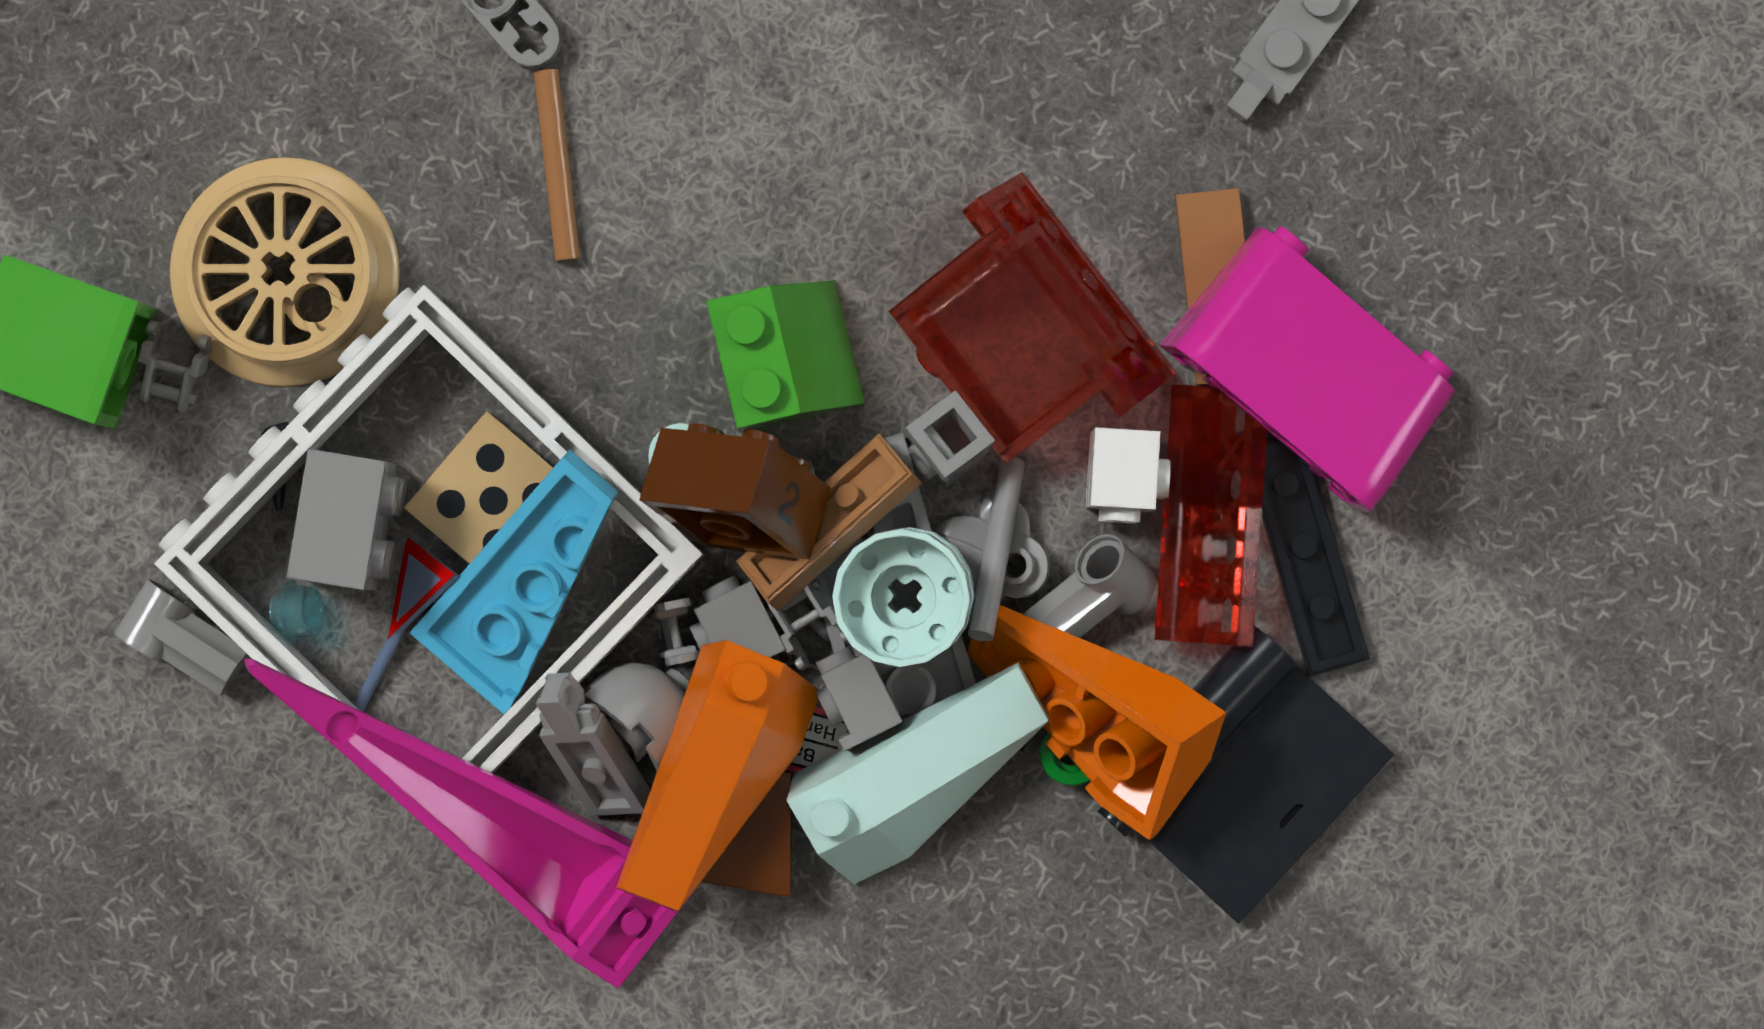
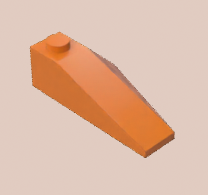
[616,640,819,911]

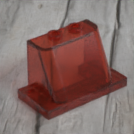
[889,172,1177,464]

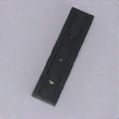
[1237,425,1370,677]

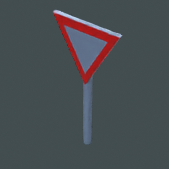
[353,537,459,712]

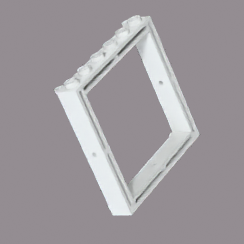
[154,285,705,774]

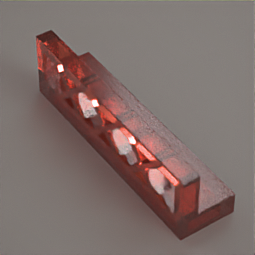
[1154,385,1267,647]

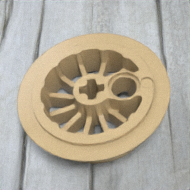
[170,157,400,387]

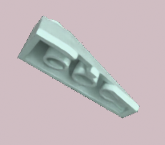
[787,662,1049,884]

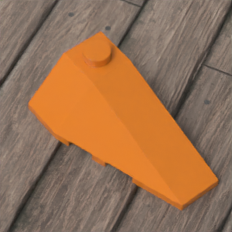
[967,605,1227,840]

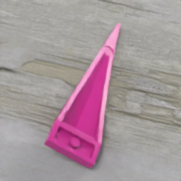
[244,659,696,988]

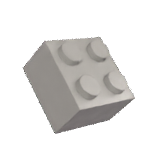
[286,449,407,590]

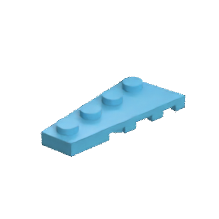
[410,449,619,714]

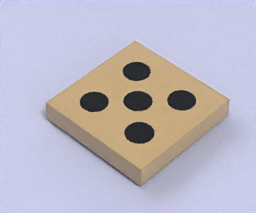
[404,411,554,564]

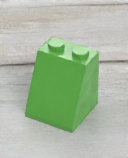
[0,255,158,429]
[706,280,865,434]

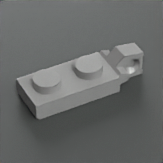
[1224,0,1359,123]
[536,673,651,816]

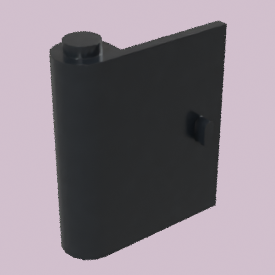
[1097,624,1394,924]

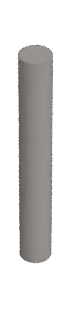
[968,457,1025,641]

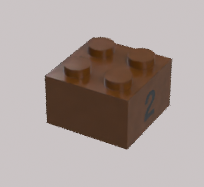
[639,423,831,560]

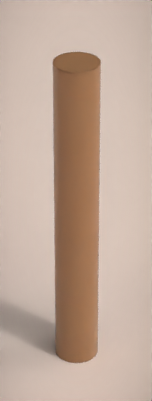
[533,69,580,262]

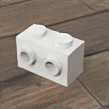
[1085,427,1171,524]

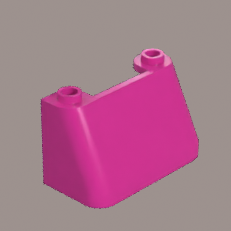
[1159,226,1455,513]

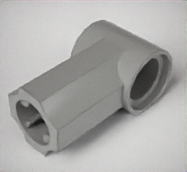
[1023,534,1156,638]
[113,579,248,696]

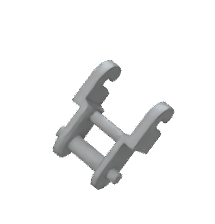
[136,320,212,413]
[766,578,849,671]
[650,597,700,666]

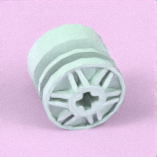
[832,527,976,667]

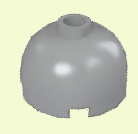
[584,662,689,787]

